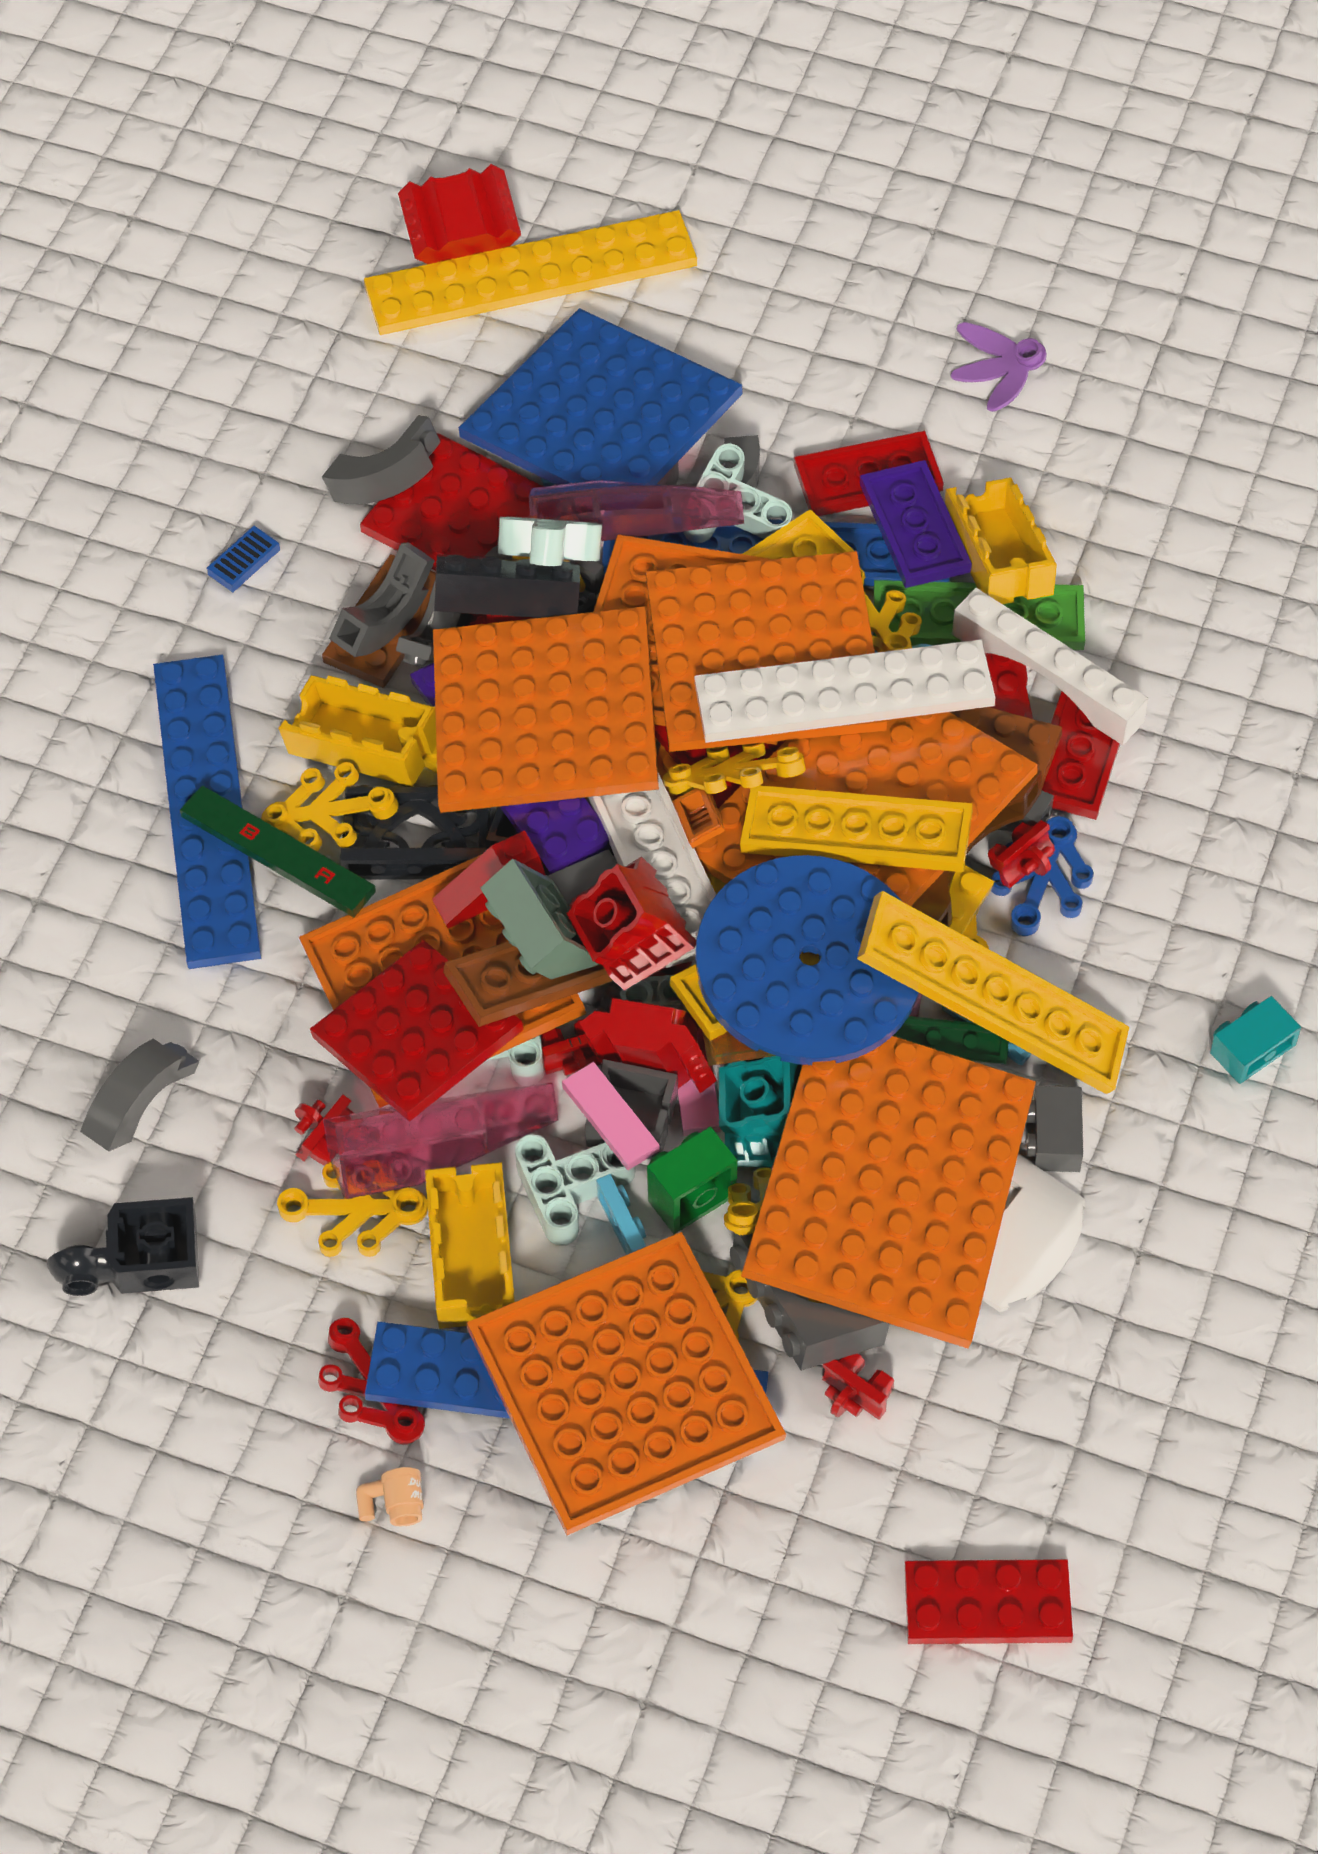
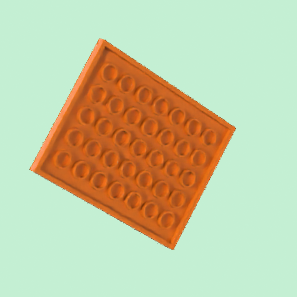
[683,712,1037,906]
[741,1036,1036,1349]

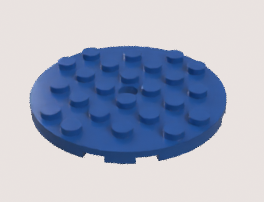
[695,855,919,1065]

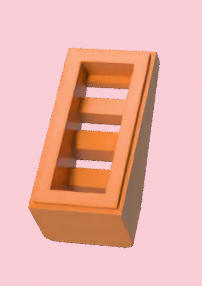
[672,788,725,849]

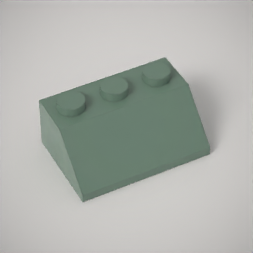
[480,859,599,979]

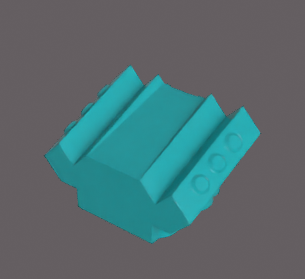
[719,1054,802,1167]

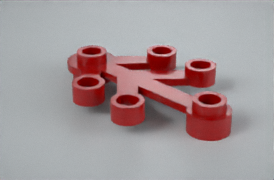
[318,1318,425,1445]

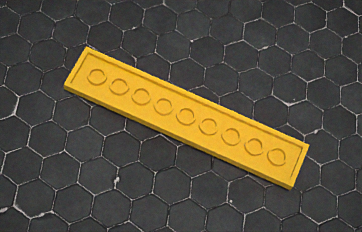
[364,210,697,335]

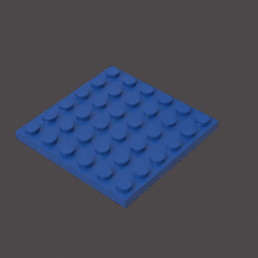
[458,308,743,518]

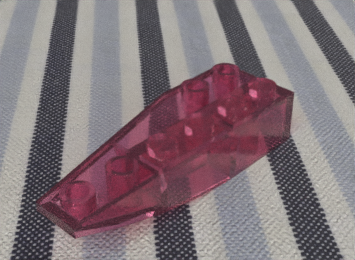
[529,480,745,541]
[323,1083,559,1199]

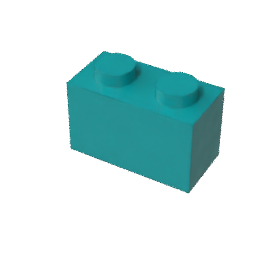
[1210,996,1301,1084]

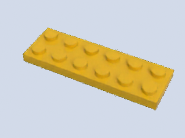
[740,785,973,872]

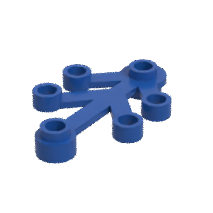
[991,816,1094,936]

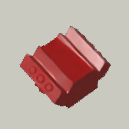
[398,164,521,264]
[566,856,697,991]
[579,998,717,1094]

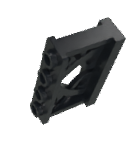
[340,785,491,880]

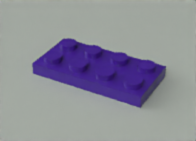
[860,460,972,588]

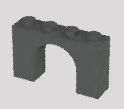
[730,1233,890,1371]

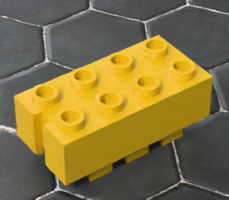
[945,478,1057,604]
[278,675,436,787]
[425,1162,515,1329]

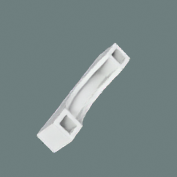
[952,588,1148,745]

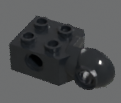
[47,1197,199,1296]

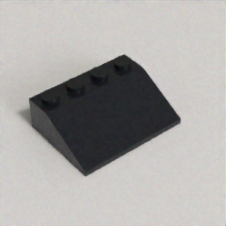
[434,554,580,618]

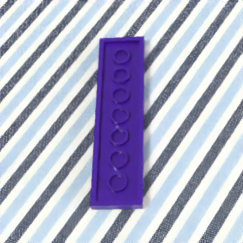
[410,662,611,875]

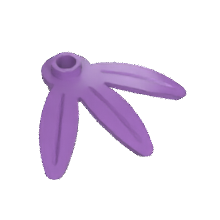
[950,322,1047,412]

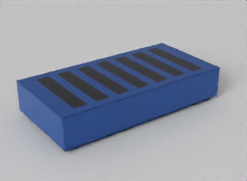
[207,526,280,593]

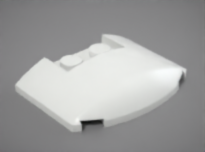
[982,1154,1085,1312]

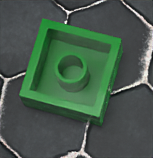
[647,1126,737,1235]

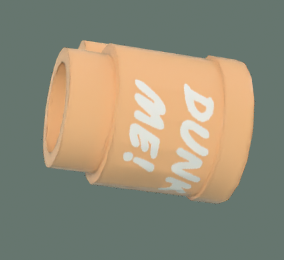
[356,1467,424,1526]

